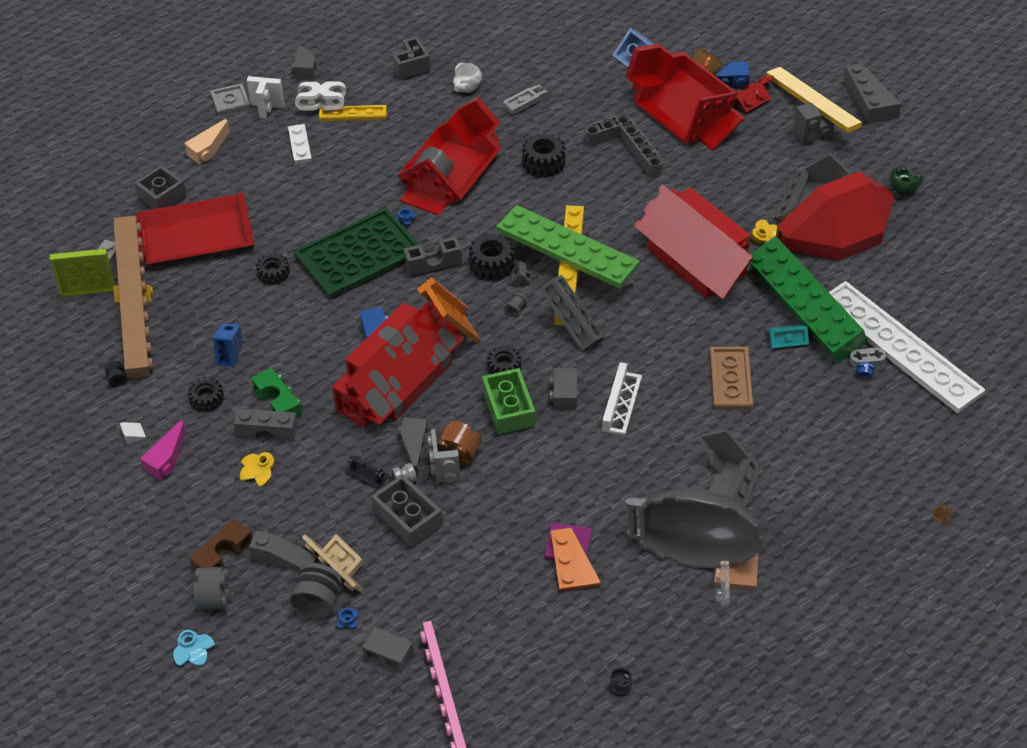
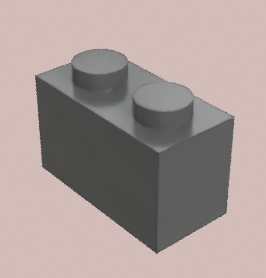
[550,368,577,410]
[362,627,414,673]

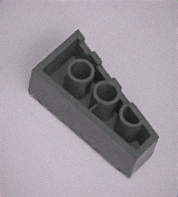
[844,63,901,124]

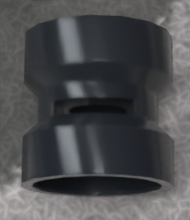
[104,361,127,387]
[610,667,632,697]

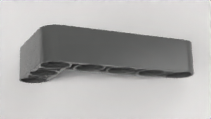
[585,113,663,178]

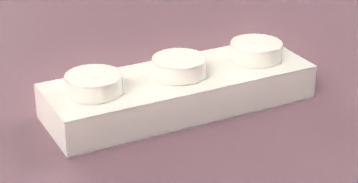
[288,124,312,165]

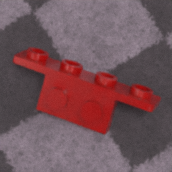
[735,75,775,114]

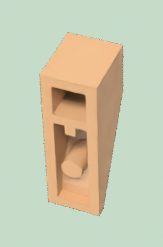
[185,119,229,165]

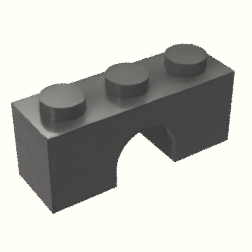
[404,237,462,276]
[234,409,298,442]

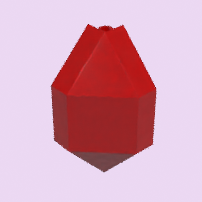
[775,171,894,261]

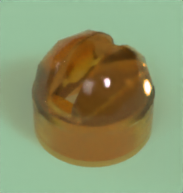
[933,505,951,522]

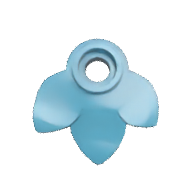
[173,630,215,666]

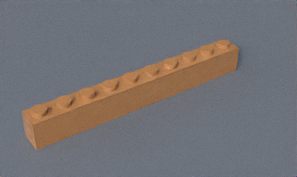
[113,216,153,379]

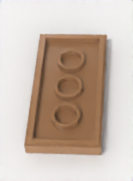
[710,347,753,409]

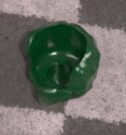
[890,168,923,195]

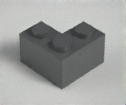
[393,36,431,79]
[793,102,835,144]

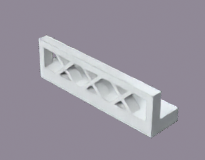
[602,362,642,436]

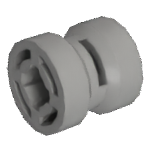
[391,463,417,483]

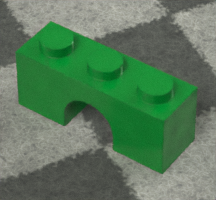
[251,368,302,418]

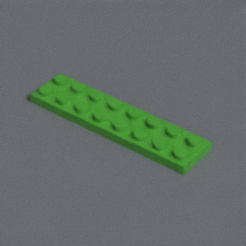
[496,205,640,289]

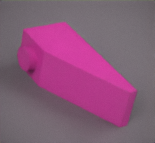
[140,420,186,480]

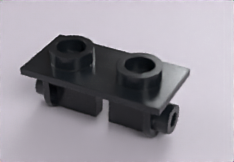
[345,456,389,489]

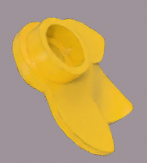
[752,220,777,244]
[240,452,275,487]

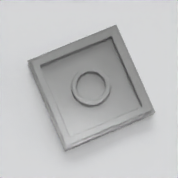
[210,84,250,115]

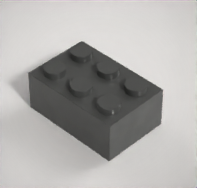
[371,474,443,547]

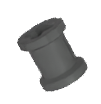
[504,292,528,317]

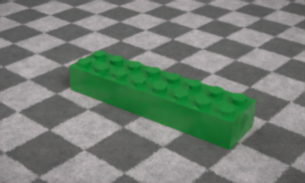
[749,236,868,363]

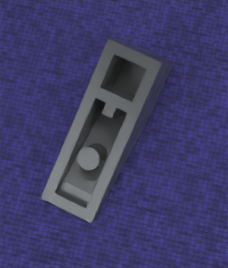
[398,417,428,477]
[249,531,317,571]

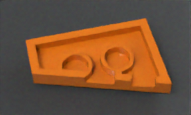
[551,528,601,591]

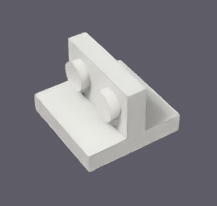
[247,76,285,118]

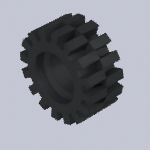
[256,252,290,285]
[487,345,521,374]
[188,377,224,412]

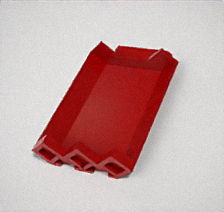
[136,193,255,264]

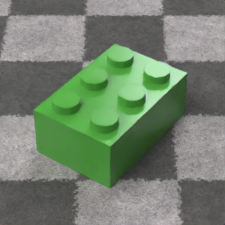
[482,368,536,434]

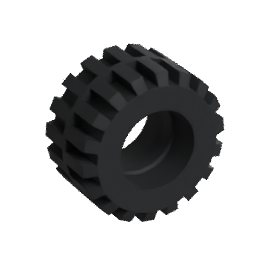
[522,133,565,178]
[469,233,515,281]

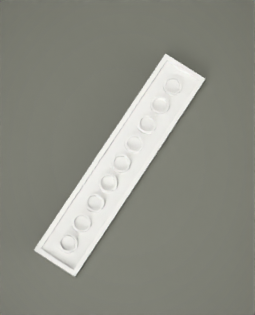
[829,281,985,414]

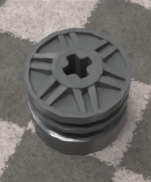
[289,563,342,618]

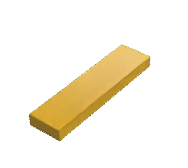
[319,105,387,122]

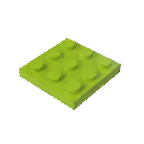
[50,249,116,297]

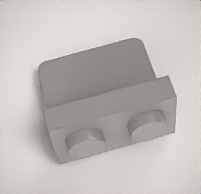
[428,429,460,483]

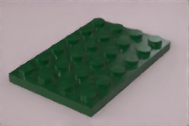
[293,207,419,299]

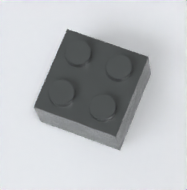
[134,165,187,209]

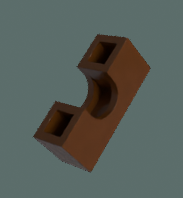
[190,519,253,571]

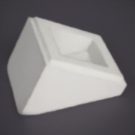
[120,422,146,445]

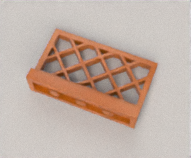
[417,277,481,343]

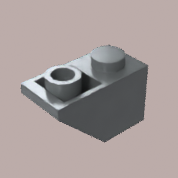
[291,46,317,80]

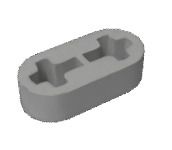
[849,348,886,367]

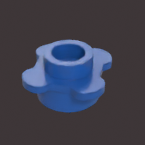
[395,208,416,226]
[855,362,876,378]
[336,608,359,629]

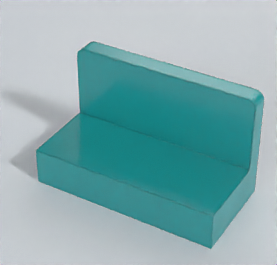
[766,324,809,348]

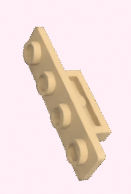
[302,534,365,592]

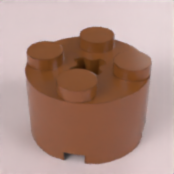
[437,421,482,466]

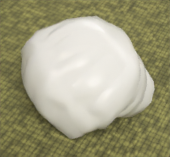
[453,63,482,93]

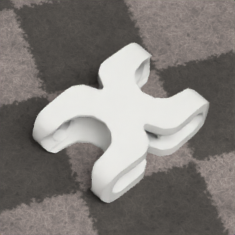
[295,82,346,110]

